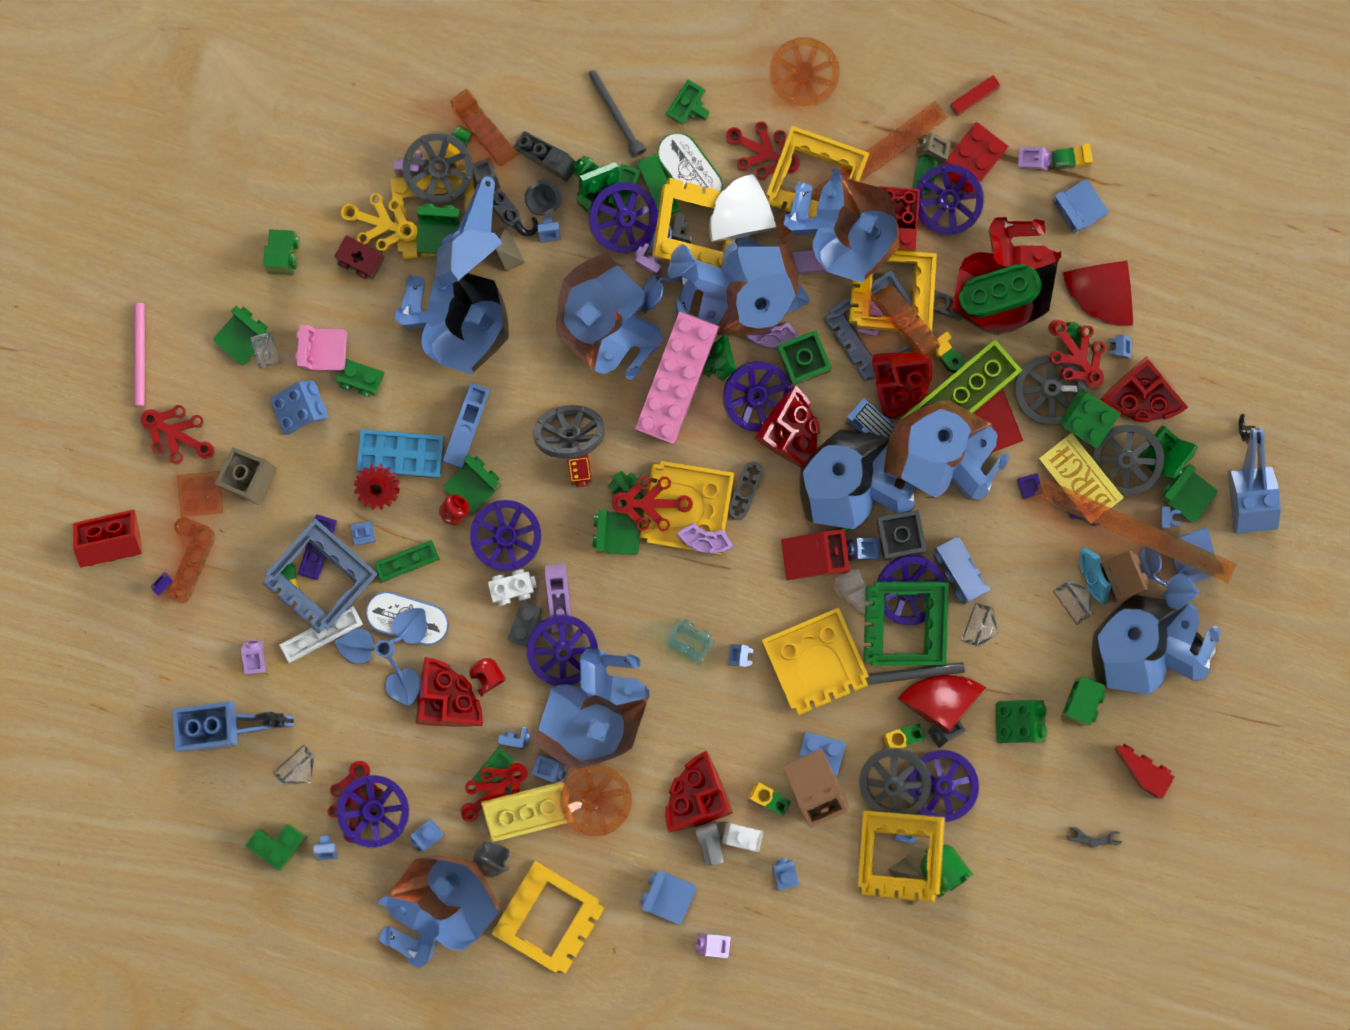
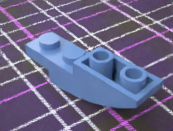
[443,383,490,469]

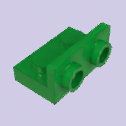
[335,359,384,397]

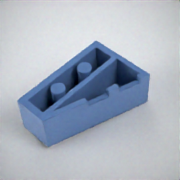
[934,536,991,604]

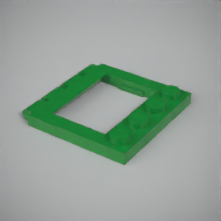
[863,581,949,666]

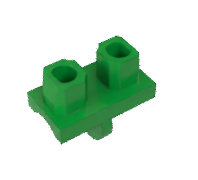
[608,471,644,506]

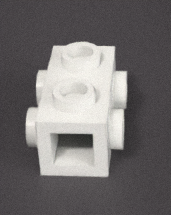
[488,569,537,606]

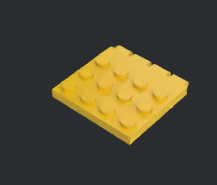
[640,461,734,555]
[762,607,869,715]

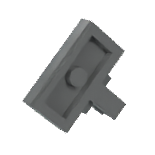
[507,601,550,647]

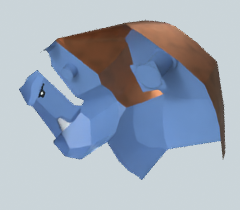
[784,169,899,283]
[676,240,798,335]
[556,252,664,380]
[884,399,1009,501]
[533,649,649,769]
[378,856,500,968]

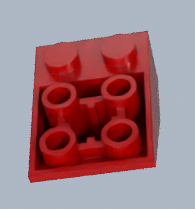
[879,186,920,252]
[781,529,850,581]

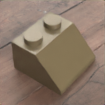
[214,447,277,505]

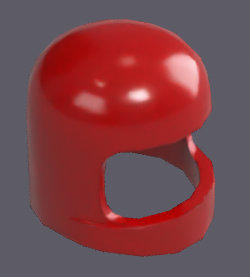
[469,658,506,697]

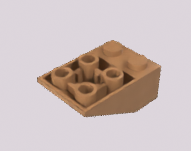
[1100,550,1149,603]
[784,748,849,828]

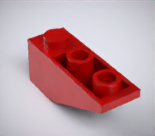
[1115,744,1175,799]

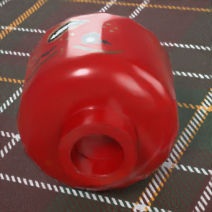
[439,494,470,525]

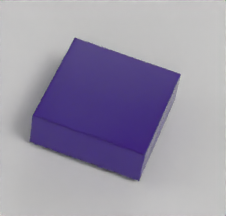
[1017,473,1043,499]
[151,572,173,596]

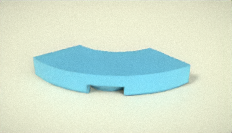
[1080,547,1111,604]

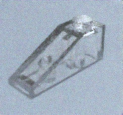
[832,568,872,616]

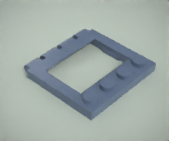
[824,270,936,381]
[262,518,378,634]

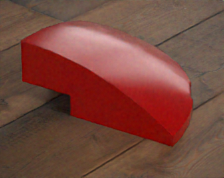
[1063,260,1133,326]
[872,353,933,419]
[1100,356,1188,422]
[754,386,820,467]
[416,657,483,727]
[898,675,986,734]
[665,751,733,833]

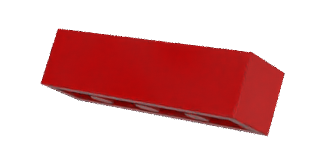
[950,75,1001,116]

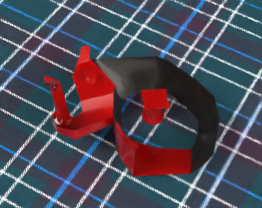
[952,217,1061,335]

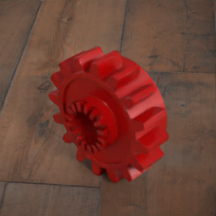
[354,464,400,510]

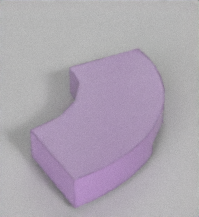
[744,322,799,348]
[676,523,734,554]

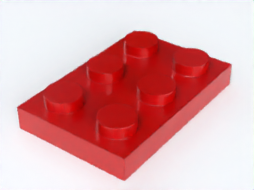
[942,121,1009,193]

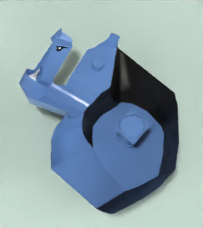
[395,273,509,374]
[799,429,917,529]
[1091,595,1221,695]

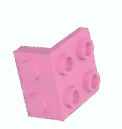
[295,325,347,371]

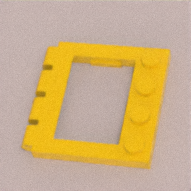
[766,126,870,219]
[390,170,475,260]
[652,178,736,268]
[849,250,937,335]
[858,811,945,903]
[491,861,605,974]

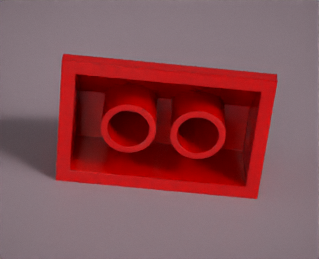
[73,510,142,568]

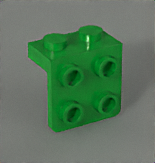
[416,204,461,254]
[214,306,270,365]
[1139,426,1198,479]
[444,454,501,514]
[1160,464,1217,523]
[592,509,640,555]
[995,700,1047,743]

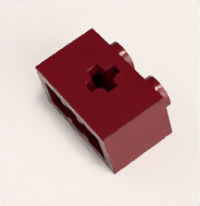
[334,235,384,279]

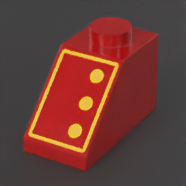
[567,454,592,487]

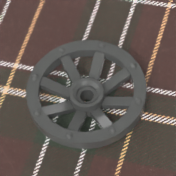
[403,132,473,203]
[1015,355,1086,425]
[533,405,605,459]
[1093,424,1165,495]
[859,748,931,815]

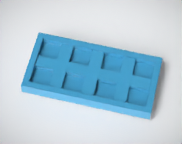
[357,429,444,478]

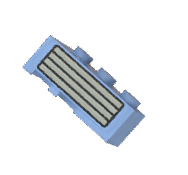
[845,398,894,437]

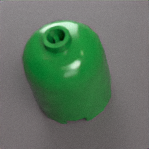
[920,845,973,898]

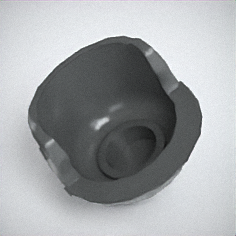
[525,179,562,216]
[473,841,510,877]

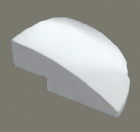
[709,174,776,242]

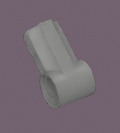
[695,822,724,866]

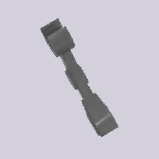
[1067,827,1122,847]

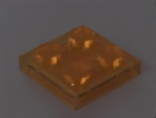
[177,471,223,517]

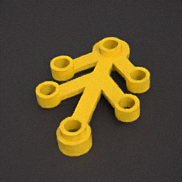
[341,193,418,252]

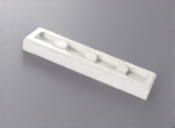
[279,606,364,664]

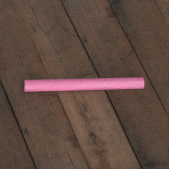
[134,303,145,407]

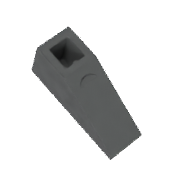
[513,131,575,181]

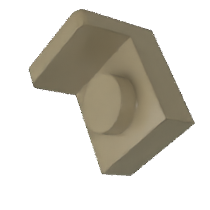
[916,132,951,163]

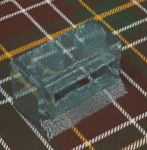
[665,619,715,665]

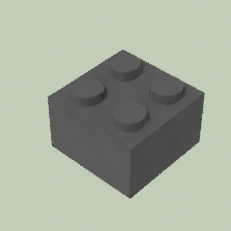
[876,510,927,560]

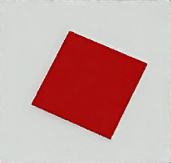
[973,389,1024,453]

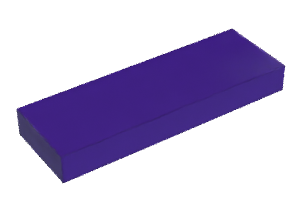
[298,514,337,581]

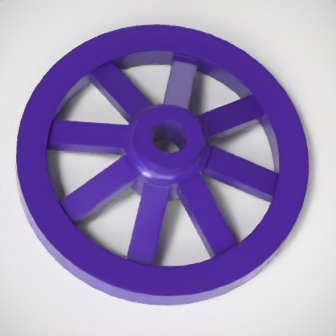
[916,164,985,235]
[588,182,658,253]
[723,361,792,432]
[470,500,541,571]
[877,555,945,625]
[527,615,598,686]
[907,750,979,822]
[337,775,409,848]

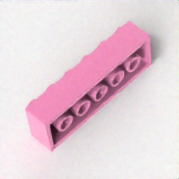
[635,311,720,444]

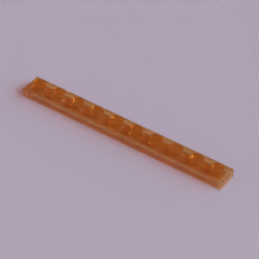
[774,101,947,238]
[1034,478,1237,583]

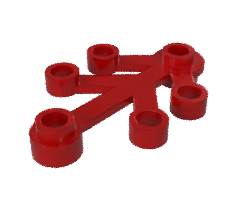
[726,121,800,180]
[1048,320,1106,387]
[141,405,214,464]
[611,476,693,531]
[328,761,384,843]
[460,763,527,822]

